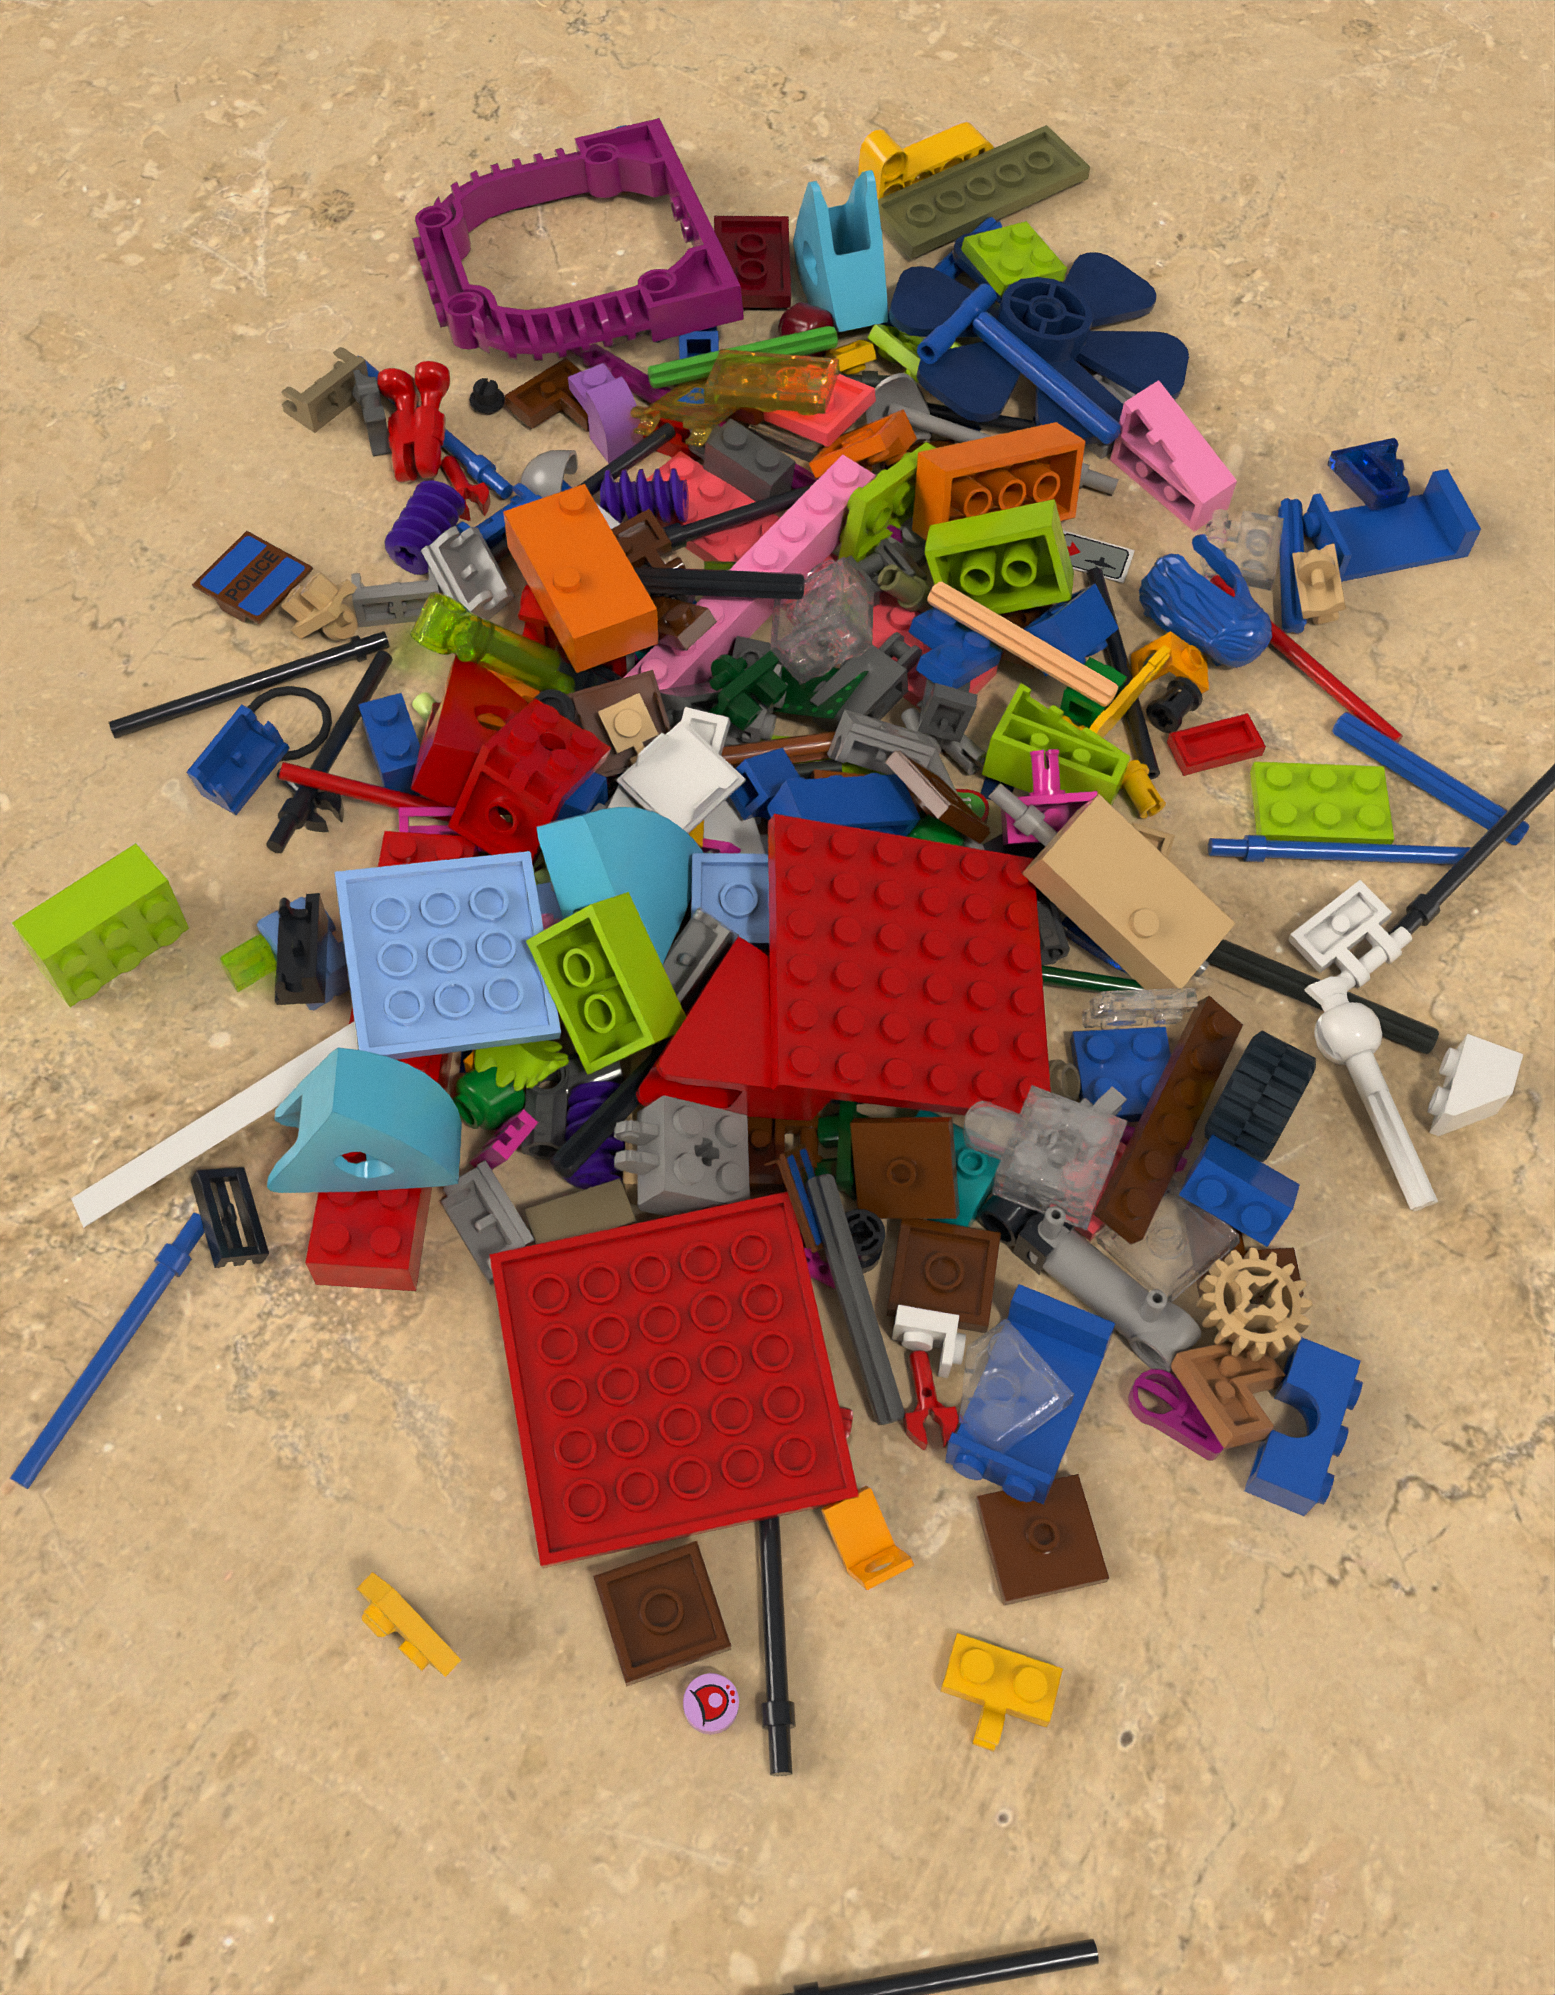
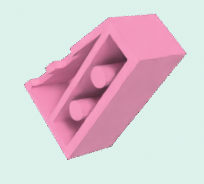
[1110,380,1237,532]

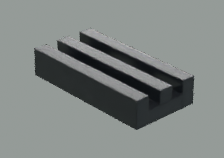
[191,1167,269,1268]

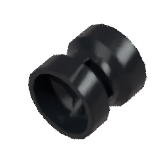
[845,1209,885,1274]

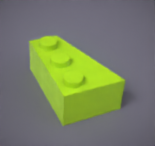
[982,683,1131,806]

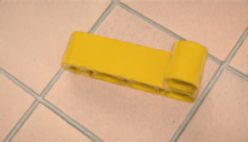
[858,122,994,199]

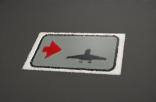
[1063,530,1135,583]

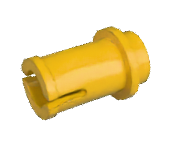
[1120,760,1166,819]

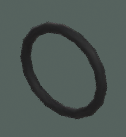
[247,686,332,761]

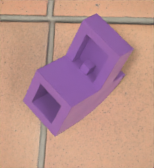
[568,363,643,464]

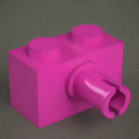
[1000,749,1097,845]

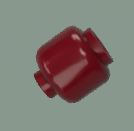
[778,302,837,360]

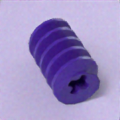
[600,468,689,524]
[384,480,466,575]
[563,1081,626,1190]

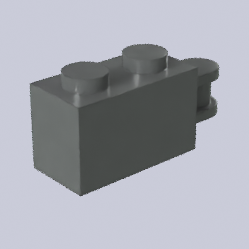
[688,417,796,502]
[810,632,922,732]

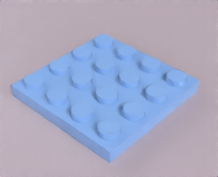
[335,851,561,1060]

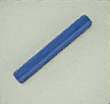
[1278,498,1307,634]

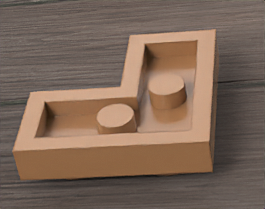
[1171,1341,1285,1449]

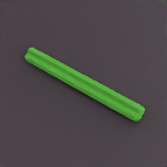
[648,326,838,389]

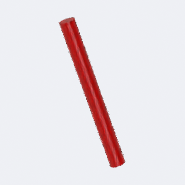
[279,762,452,822]

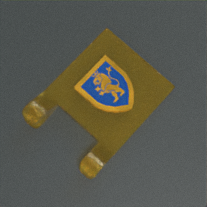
[631,377,759,447]

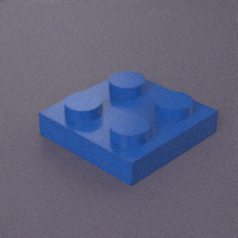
[1070,1027,1171,1123]

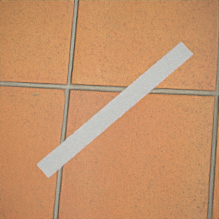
[71,1022,358,1228]

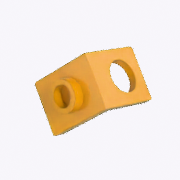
[1131,631,1209,693]
[821,1486,914,1590]

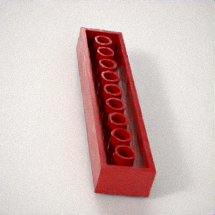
[305,831,480,1292]

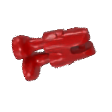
[377,361,450,483]

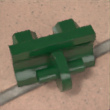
[708,650,789,731]
[815,1101,869,1201]

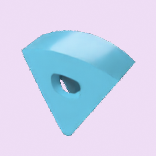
[793,170,888,332]
[536,807,704,965]
[267,1047,462,1193]

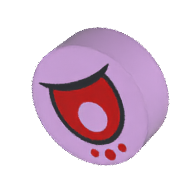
[683,1673,739,1735]

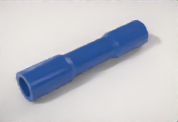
[917,284,997,364]

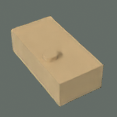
[1022,794,1236,1001]

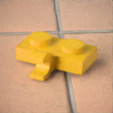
[356,1572,461,1677]
[940,1633,1063,1752]

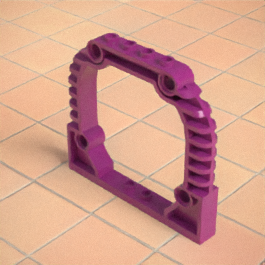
[412,118,744,361]

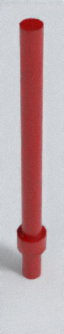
[1210,575,1403,743]

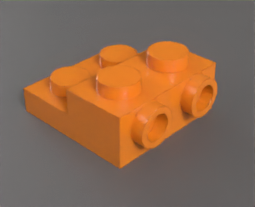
[809,409,917,478]

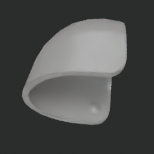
[866,373,932,445]
[521,450,578,498]

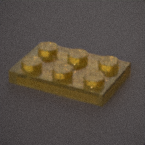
[704,349,839,416]

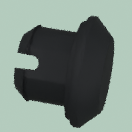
[469,378,505,414]

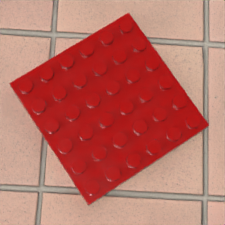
[768,814,1053,1125]
[489,1192,859,1568]

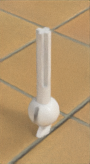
[1304,976,1438,1212]

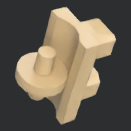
[1292,544,1346,625]
[281,572,357,641]

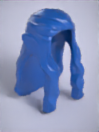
[1139,534,1272,668]

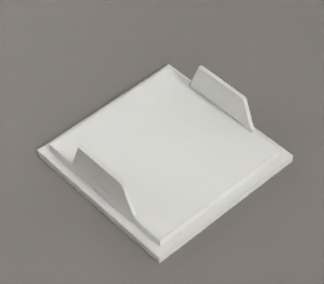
[616,720,746,834]

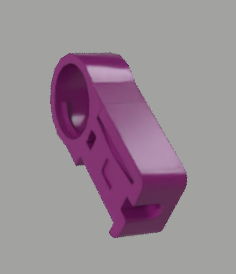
[1128,1369,1224,1461]

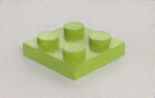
[961,221,1067,298]

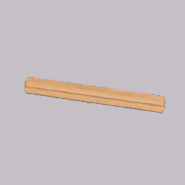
[927,582,1118,707]

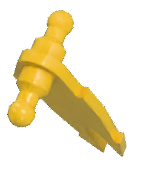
[1062,645,1171,738]

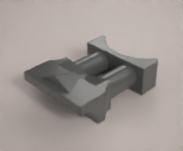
[352,369,392,457]
[837,538,927,610]

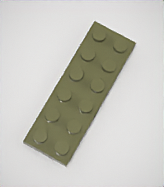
[878,125,1090,259]

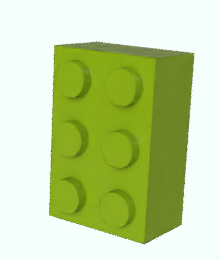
[924,499,1074,614]
[12,843,189,1007]
[526,892,686,1075]

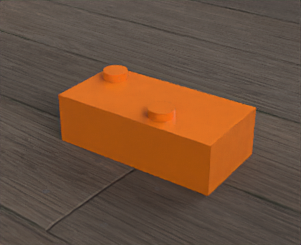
[912,422,1085,541]
[503,484,658,673]

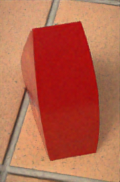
[411,652,553,815]
[636,936,831,1121]

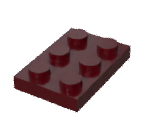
[714,216,791,308]

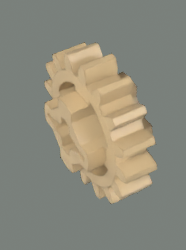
[1197,1247,1313,1361]

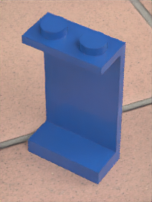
[1303,469,1481,582]
[945,1284,1115,1505]

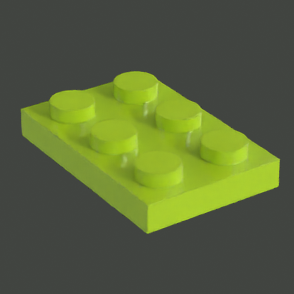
[837,442,935,562]
[1250,761,1395,844]

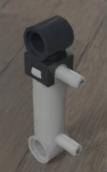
[977,1176,1201,1373]

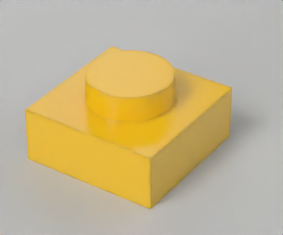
[825,340,877,374]

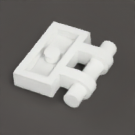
[1288,880,1412,991]

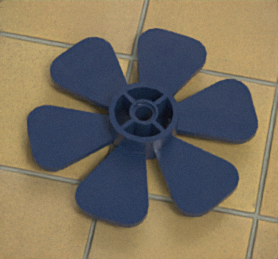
[889,232,1189,445]

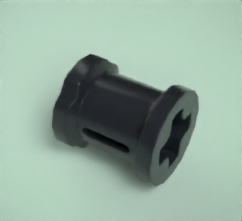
[1146,676,1203,733]

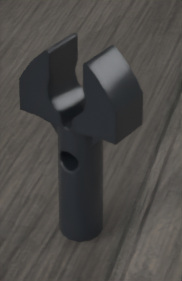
[277,768,344,832]

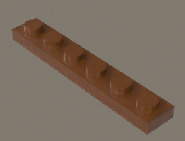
[1094,996,1243,1245]

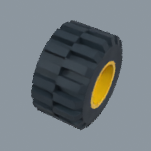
[1204,1031,1316,1162]

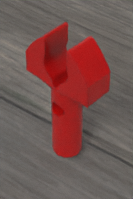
[441,456,491,521]
[903,1350,959,1450]

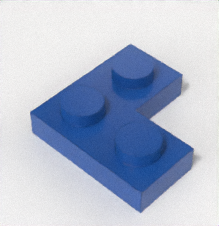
[908,607,1003,689]

